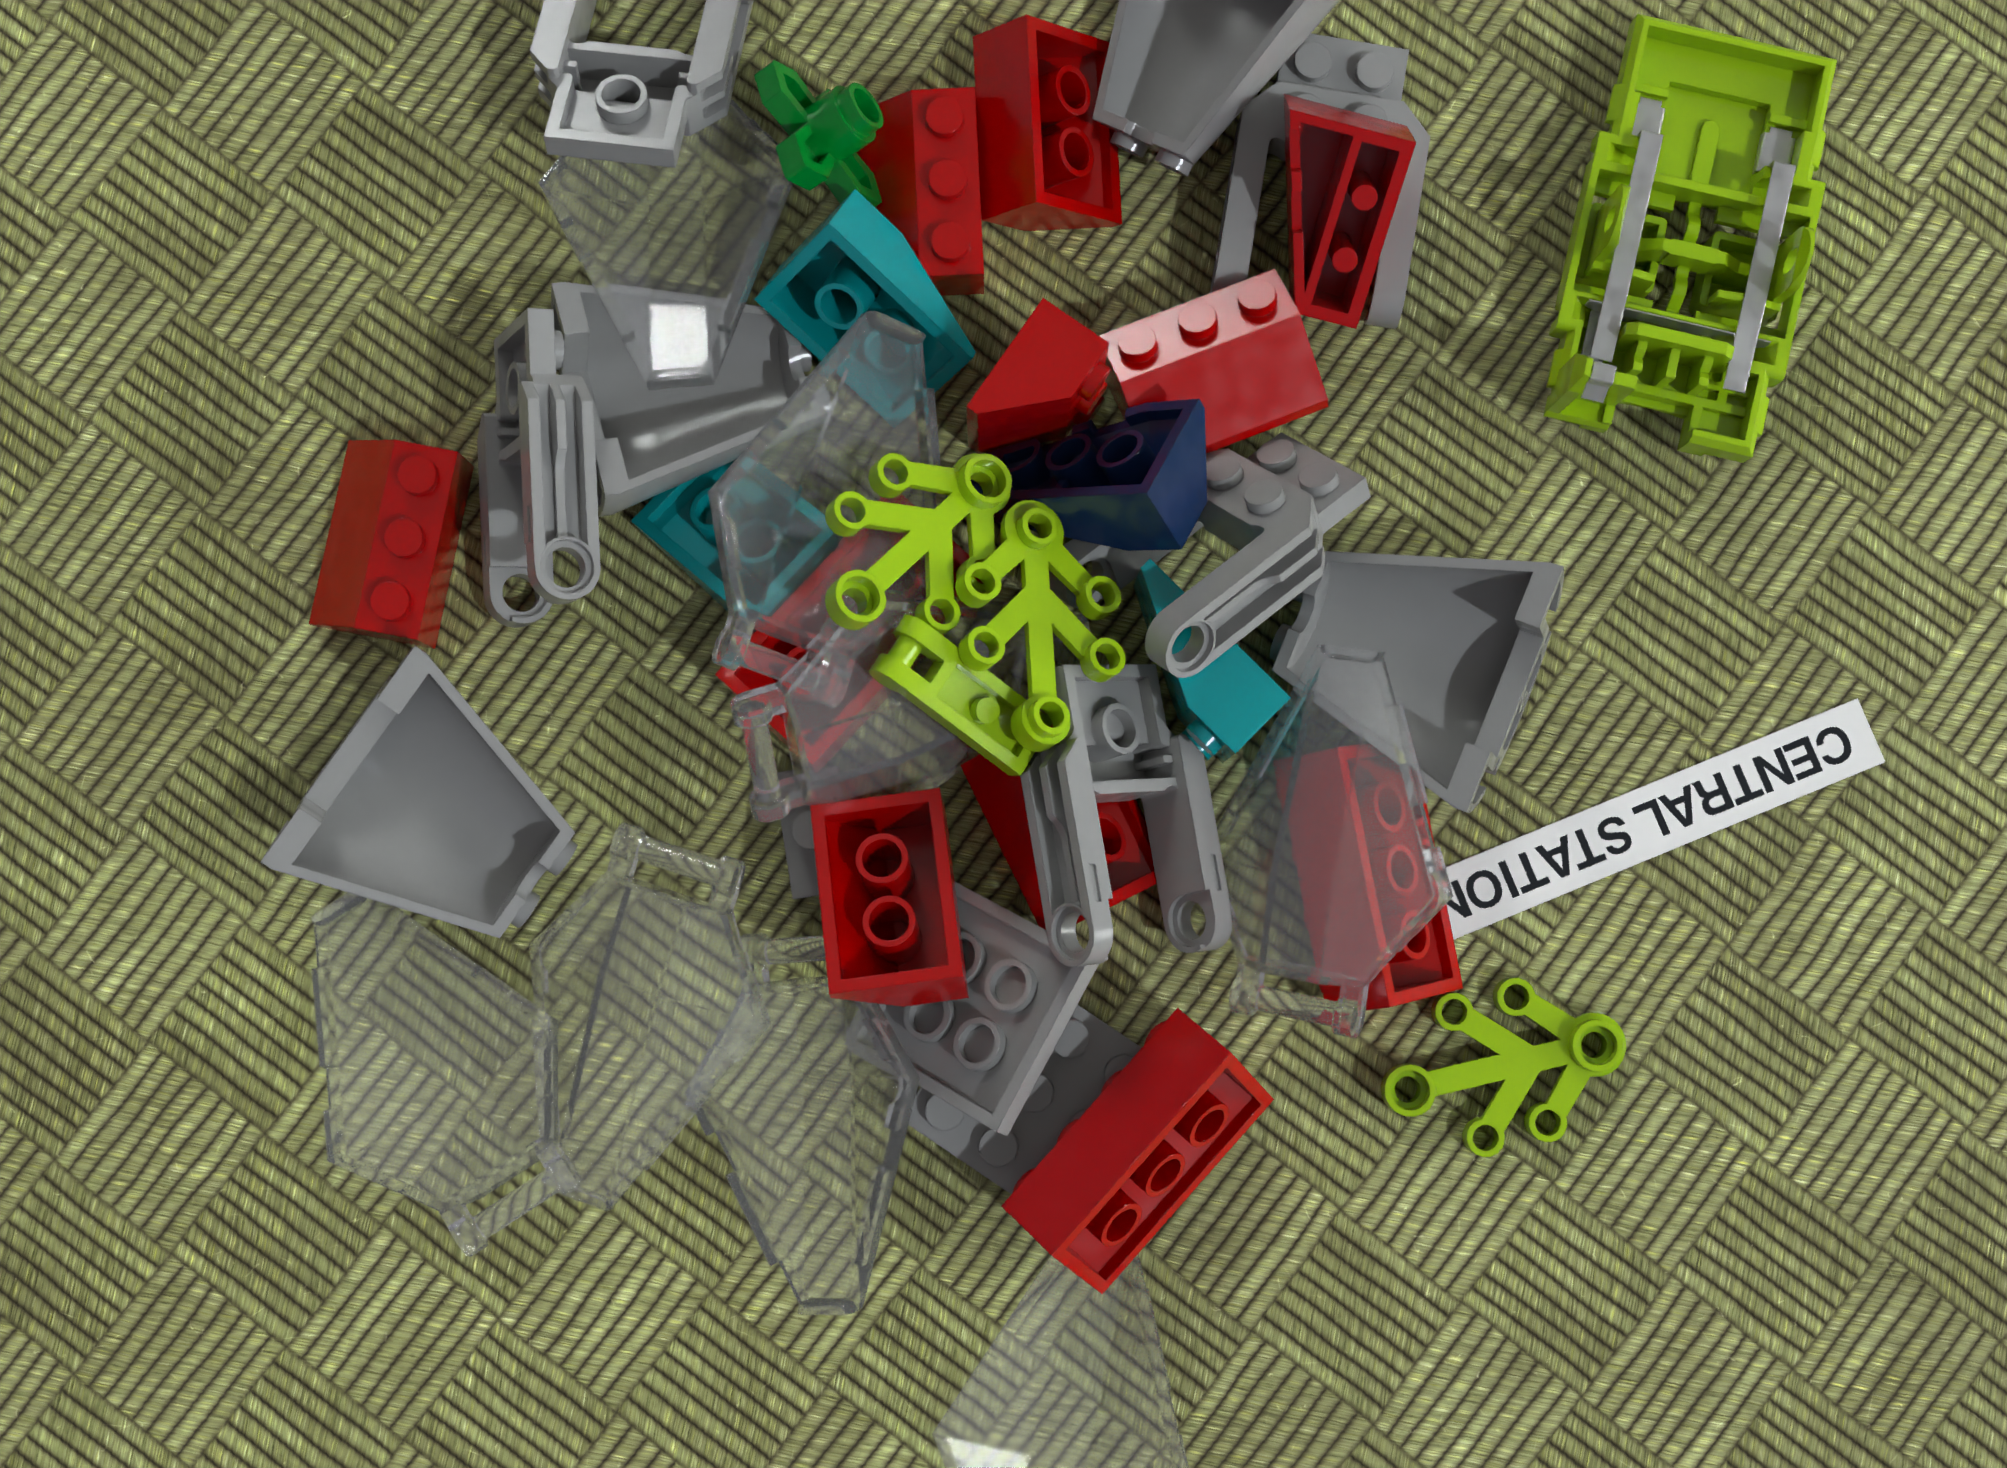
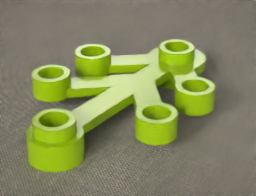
[825,453,1012,635]
[955,500,1126,752]
[1381,977,1626,1157]

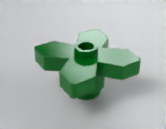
[754,60,884,207]

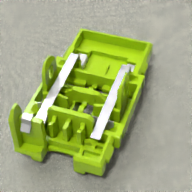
[1543,14,1837,463]

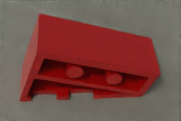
[1284,94,1416,329]

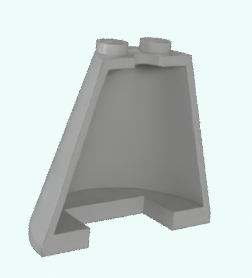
[1092,0,1340,177]
[551,282,827,517]
[1270,551,1564,813]
[261,645,578,938]

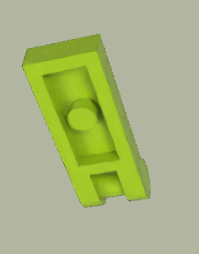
[869,614,1052,776]

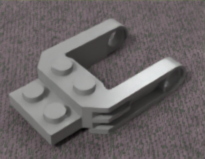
[530,0,754,168]
[1210,34,1430,329]
[477,308,601,628]
[1049,432,1371,678]
[1020,664,1233,967]

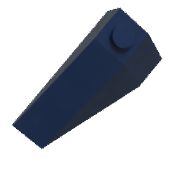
[945,399,1207,551]

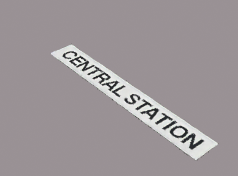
[1440,698,1885,939]

